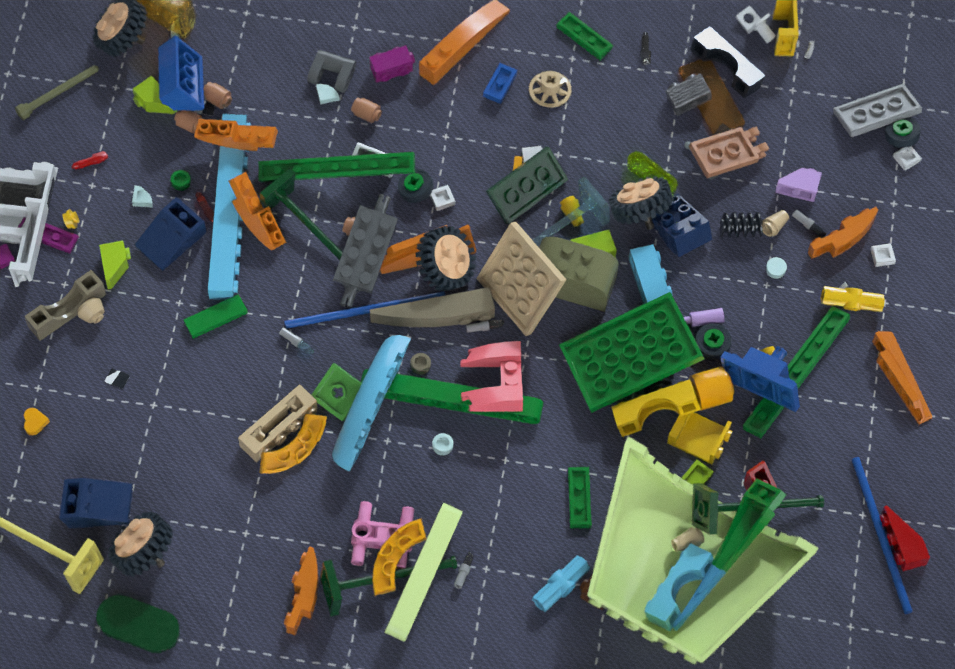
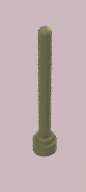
[15,65,99,121]

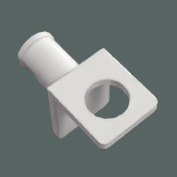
[736,6,776,43]

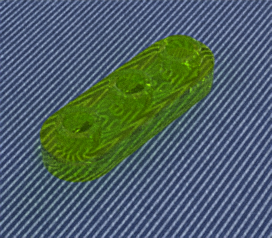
[627,151,677,195]

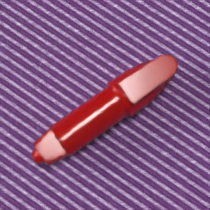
[72,151,109,169]

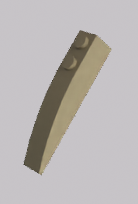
[370,287,495,327]

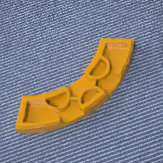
[260,414,327,474]
[373,518,426,596]

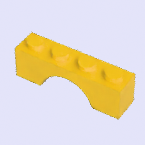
[611,379,701,437]

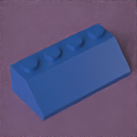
[158,35,204,111]

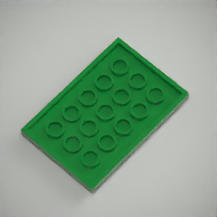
[559,292,704,413]

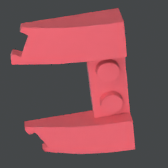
[461,341,523,412]

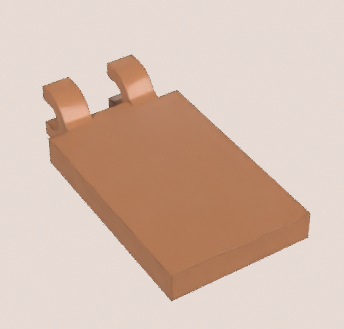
[689,127,769,178]

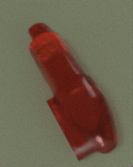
[195,192,214,223]

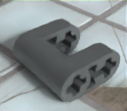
[307,50,357,93]

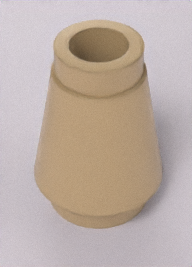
[762,210,789,237]
[671,527,704,552]

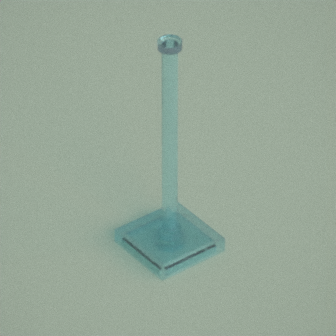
[533,176,610,246]

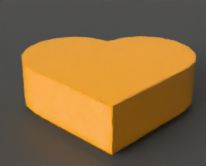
[24,408,50,436]

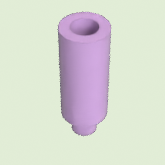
[684,308,724,327]

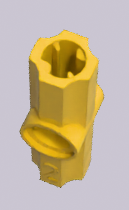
[821,286,885,312]

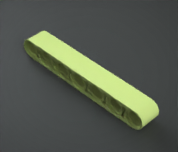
[385,503,463,642]

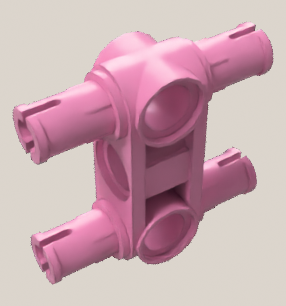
[351,501,414,570]

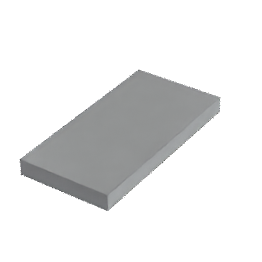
[833,84,922,137]

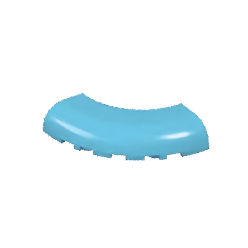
[332,335,411,472]

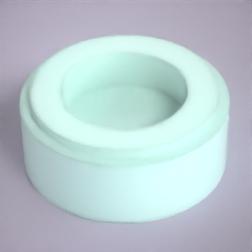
[766,257,787,279]
[432,433,453,455]

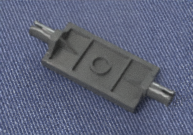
[333,194,398,309]

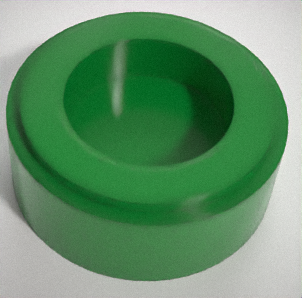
[170,170,191,191]

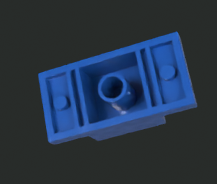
[720,346,800,412]

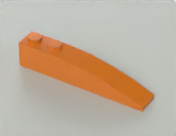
[419,0,510,85]

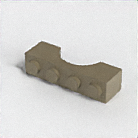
[24,270,106,341]

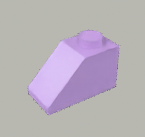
[775,168,821,202]

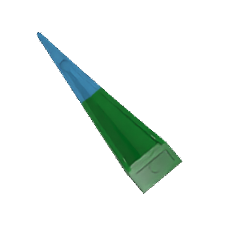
[673,479,786,631]

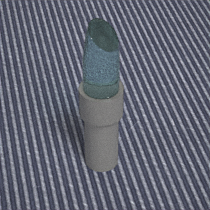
[279,327,315,354]

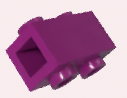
[369,46,415,83]

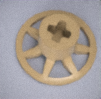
[529,71,571,108]

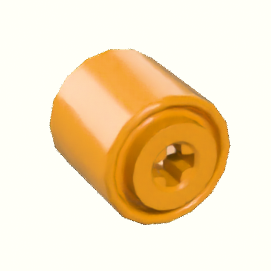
[689,366,734,411]

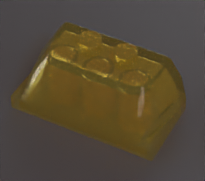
[136,0,196,39]

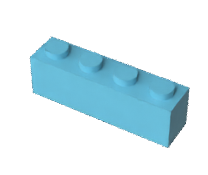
[629,244,673,304]

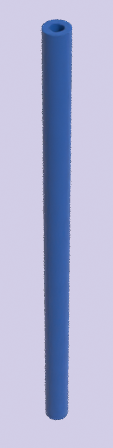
[284,291,445,329]
[852,457,913,614]

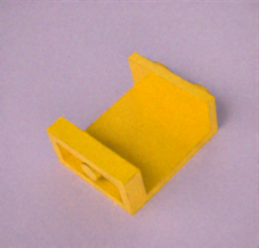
[773,0,799,56]
[667,412,733,464]

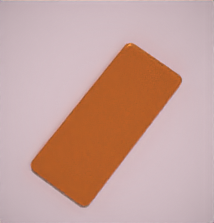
[678,59,745,135]

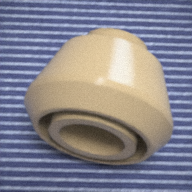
[78,297,105,324]

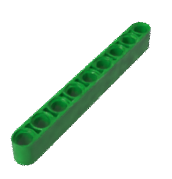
[360,369,544,424]

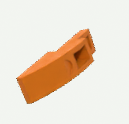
[194,119,278,151]
[229,172,286,250]
[808,207,878,259]
[284,546,318,635]

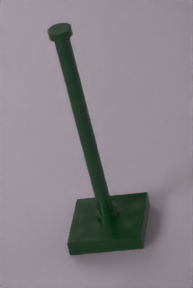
[260,169,343,260]
[692,483,824,535]
[320,556,457,617]

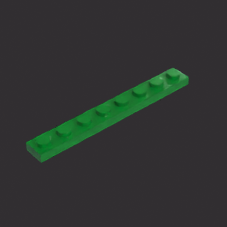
[258,152,415,182]
[743,306,850,439]

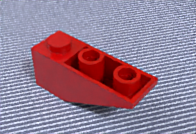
[880,506,930,571]

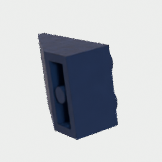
[651,193,713,257]
[134,197,206,271]
[59,478,133,528]

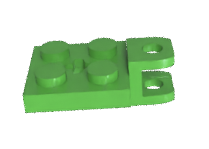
[312,363,362,421]

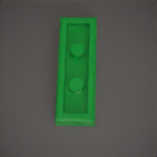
[557,12,613,60]
[183,294,248,339]
[568,467,591,529]

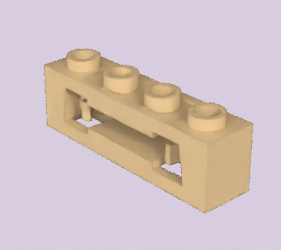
[238,384,318,462]

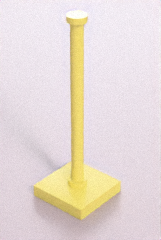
[0,517,104,594]

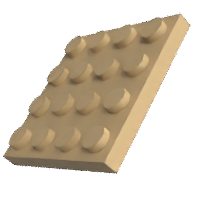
[476,222,567,336]

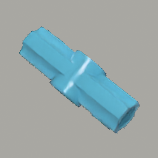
[532,555,591,612]

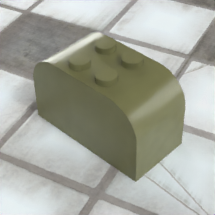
[539,237,619,312]

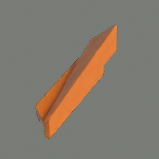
[380,225,476,274]
[872,331,933,425]

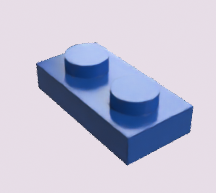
[483,63,517,104]

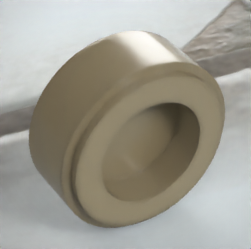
[410,353,431,375]

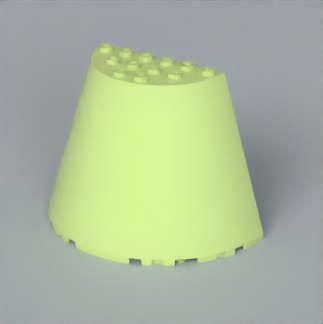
[587,437,818,665]

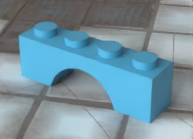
[644,543,714,631]

